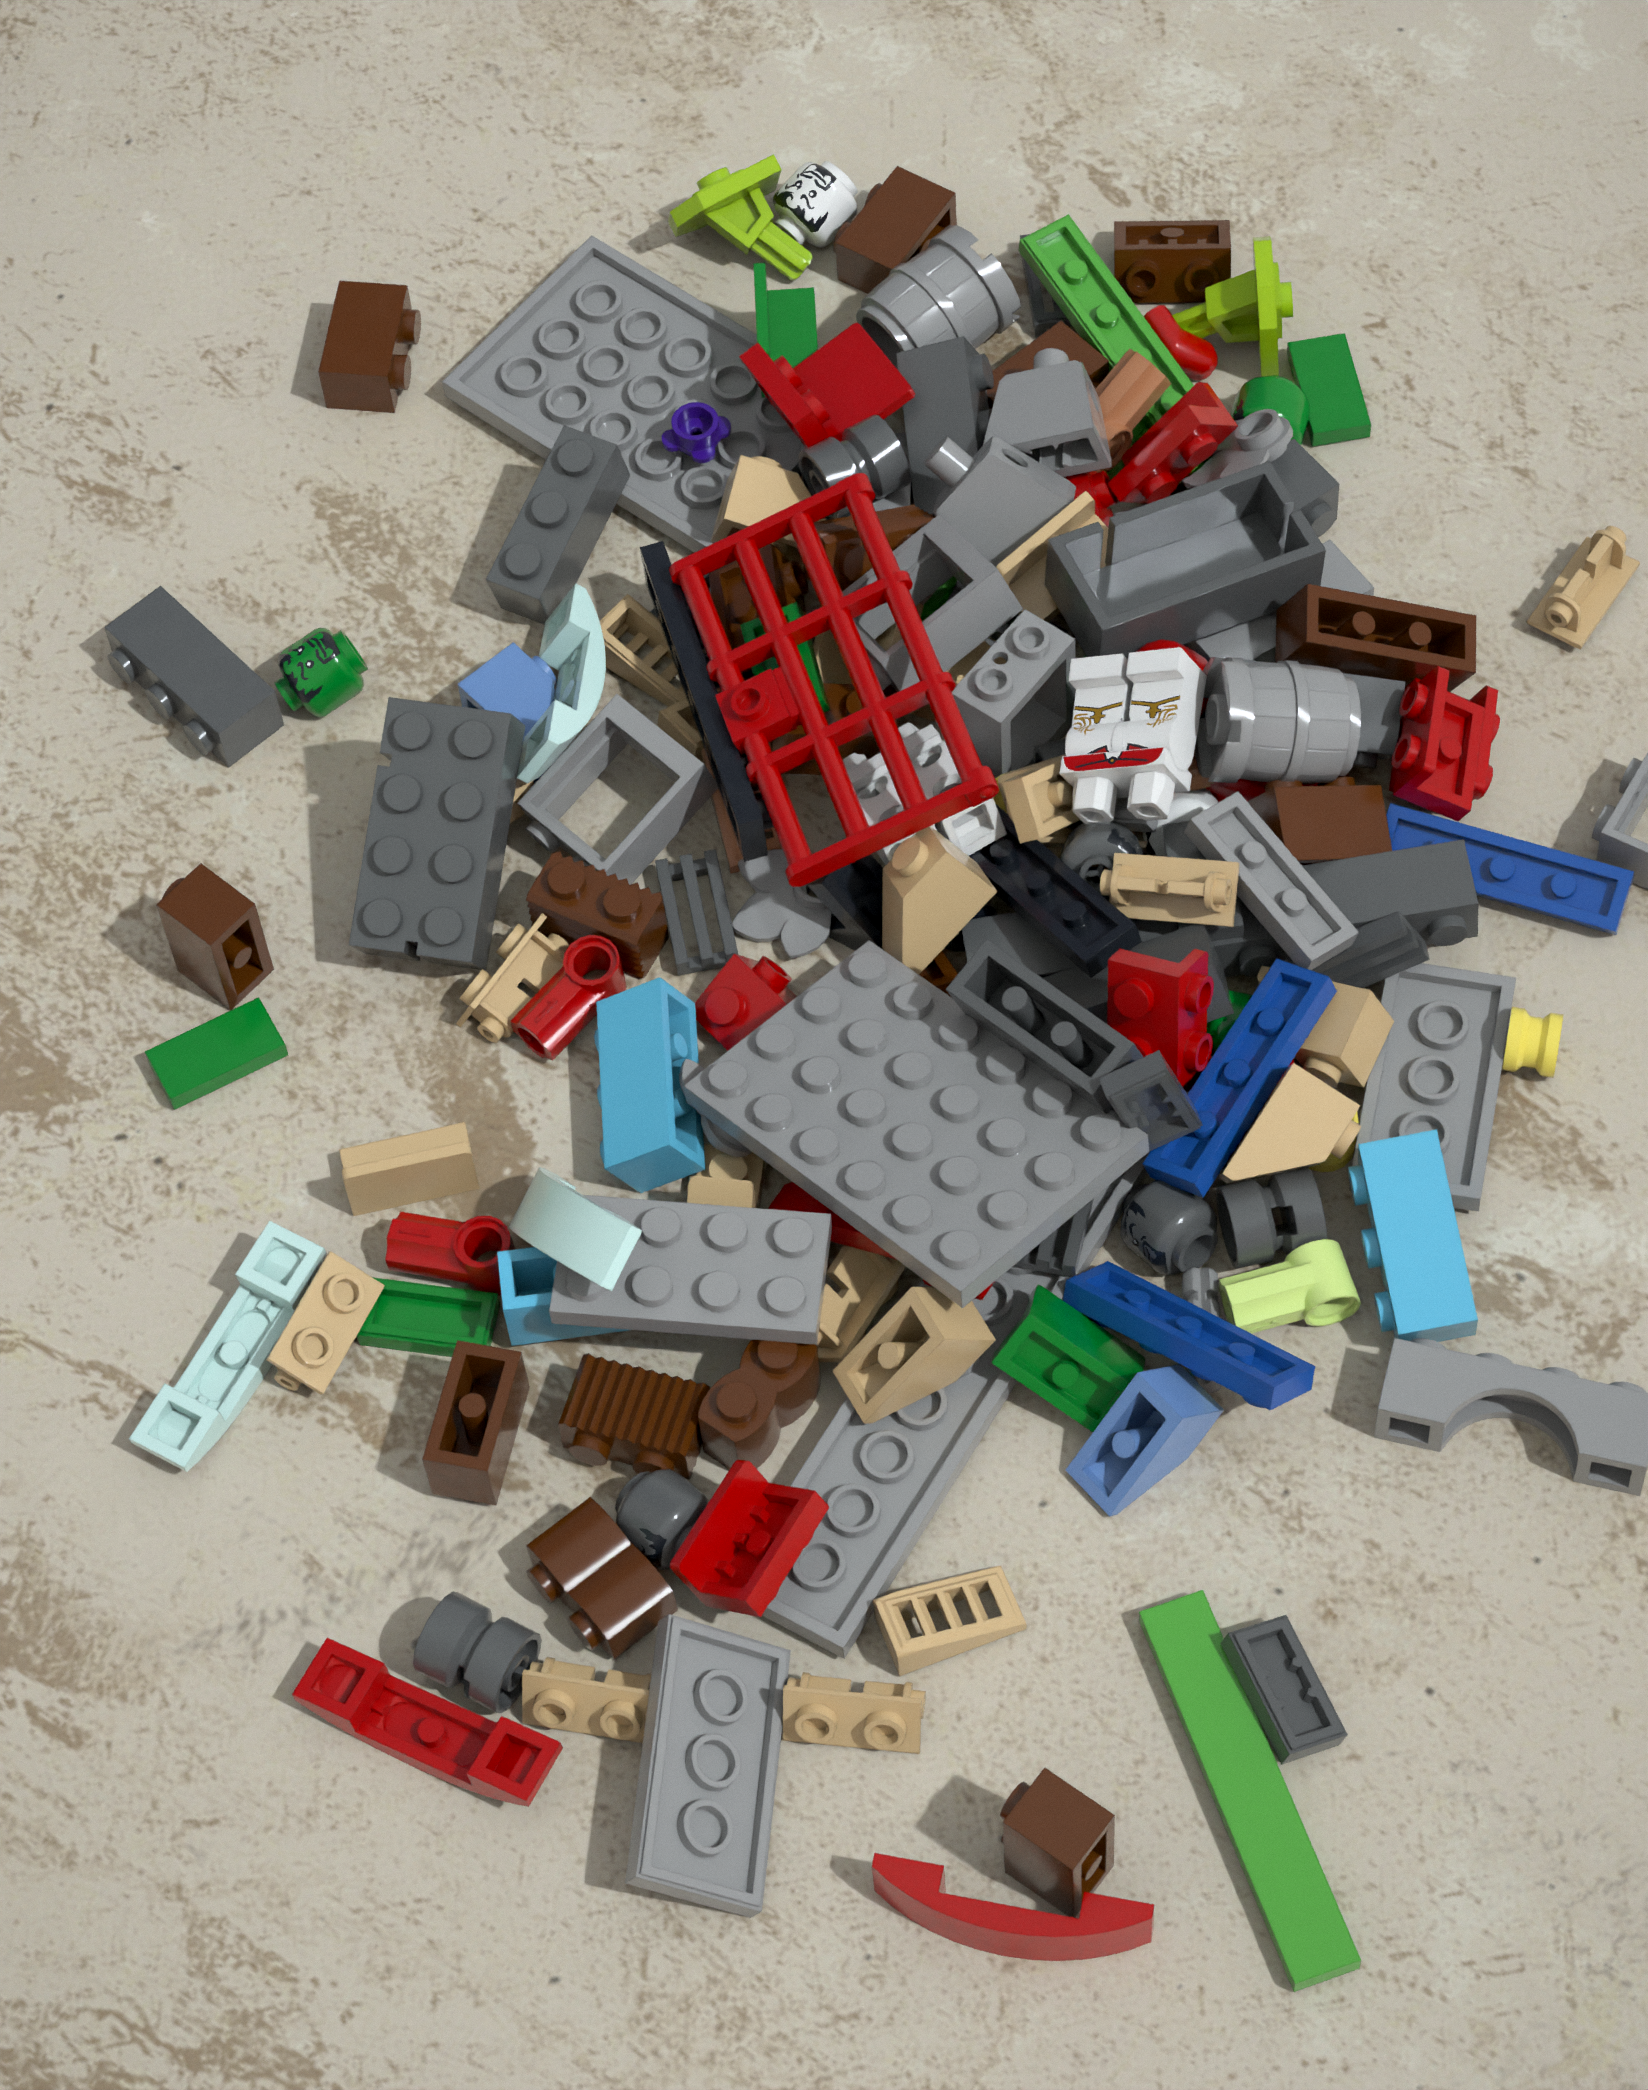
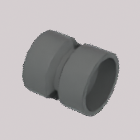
[798,415,911,520]
[1216,1167,1327,1269]
[413,1591,542,1713]

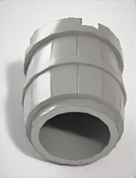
[856,225,1021,370]
[1195,657,1361,784]

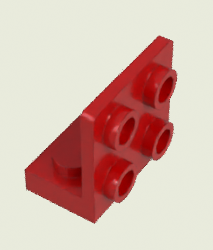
[739,323,915,448]

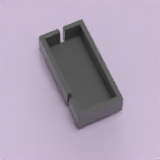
[1044,461,1326,659]
[349,697,525,971]

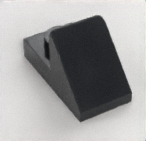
[808,839,884,951]

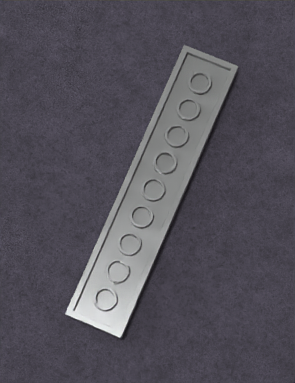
[762,1152,1150,1659]

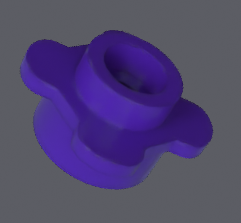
[662,402,731,463]

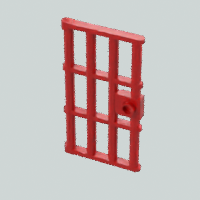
[669,473,999,887]

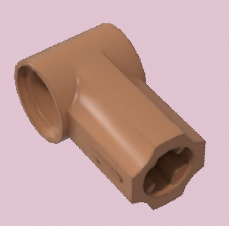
[1095,348,1171,472]

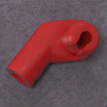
[1143,305,1218,381]

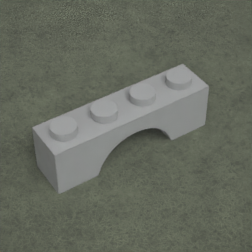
[1374,1338,1648,1496]

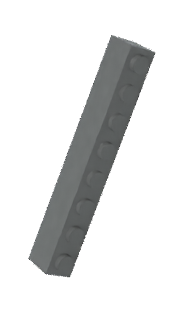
[962,839,1479,978]

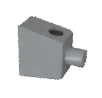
[983,348,1112,477]
[924,436,1076,567]

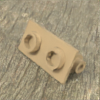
[1527,526,1640,650]
[1100,853,1240,927]
[456,913,569,1043]
[817,1245,906,1362]
[266,1251,385,1395]
[522,1657,652,1743]
[783,1672,926,1754]

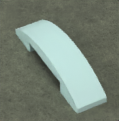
[517,583,606,784]
[509,1167,642,1291]
[129,1221,327,1472]

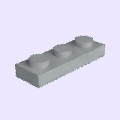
[1184,791,1359,970]

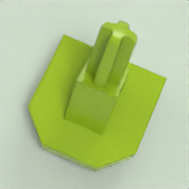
[668,154,813,281]
[1172,236,1293,377]

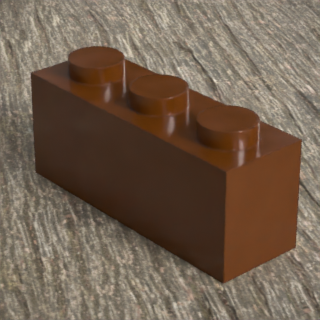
[1275,584,1476,692]

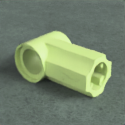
[1219,1239,1361,1334]

